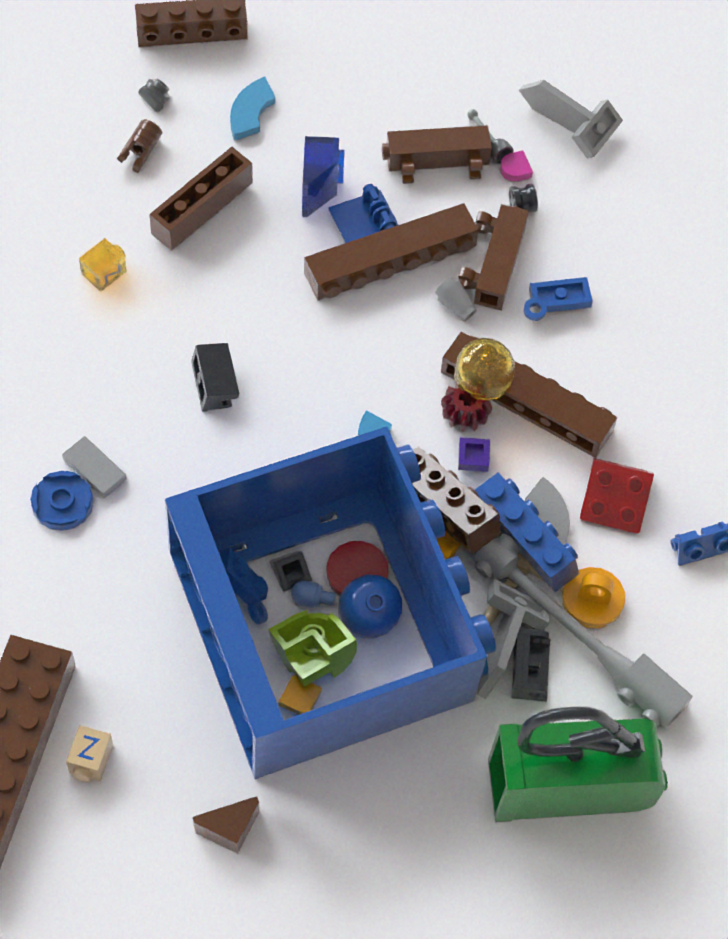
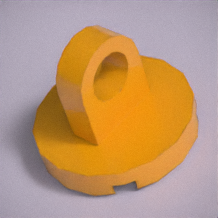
[562,567,625,629]

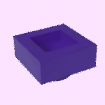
[458,437,490,472]

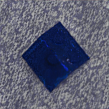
[302,136,345,217]

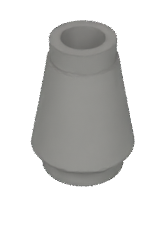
[435,277,477,321]

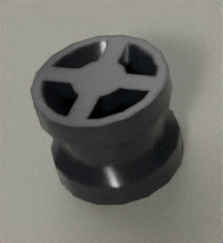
[509,184,538,213]

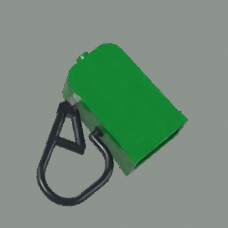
[488,707,668,822]

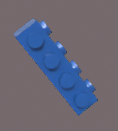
[475,472,579,593]

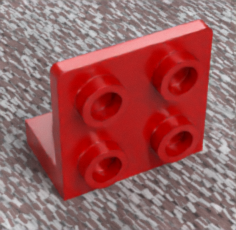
[580,458,654,534]

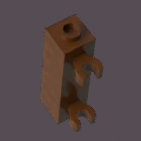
[381,125,492,184]
[458,204,529,311]

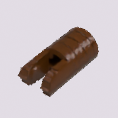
[116,119,163,173]

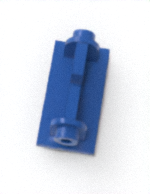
[670,521,728,566]

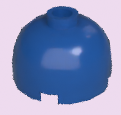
[338,574,402,639]

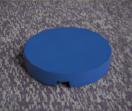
[30,470,94,531]

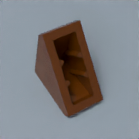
[192,796,259,854]

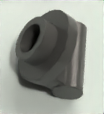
[138,79,171,112]

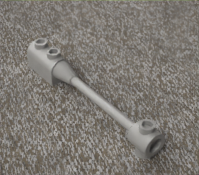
[474,534,693,729]

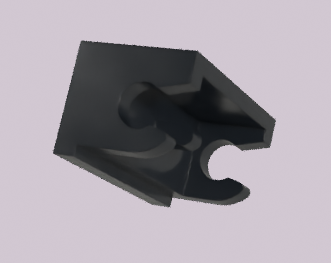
[191,343,240,412]
[511,627,551,702]

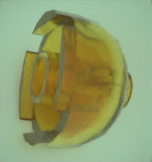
[454,338,515,400]

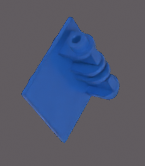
[328,184,399,243]

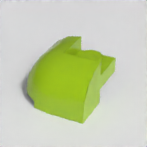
[268,610,357,687]

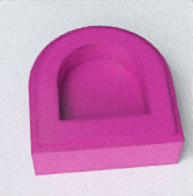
[500,150,533,182]

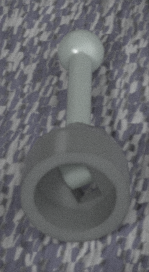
[467,109,514,164]

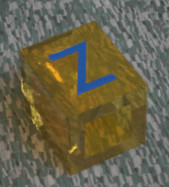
[79,238,127,292]

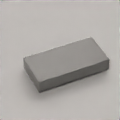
[62,436,127,498]

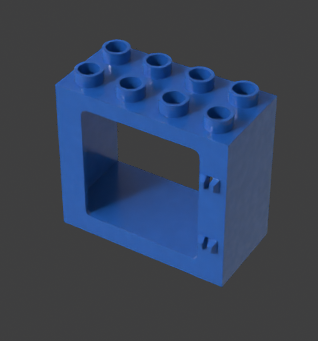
[164,426,496,779]

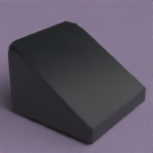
[269,550,313,592]

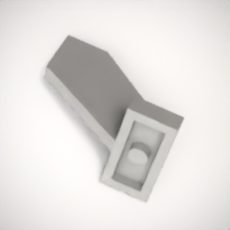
[518,79,623,159]
[477,579,549,699]

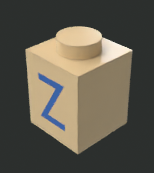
[66,725,113,782]

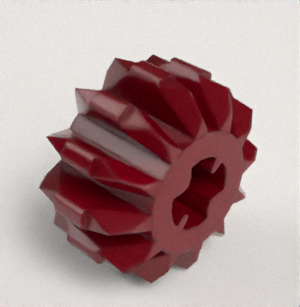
[441,380,493,432]

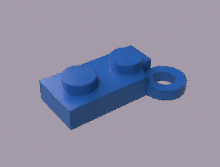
[523,277,593,321]
[220,548,268,625]

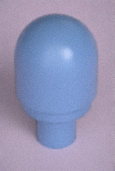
[291,581,336,608]

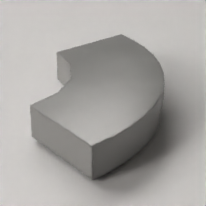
[525,477,570,545]

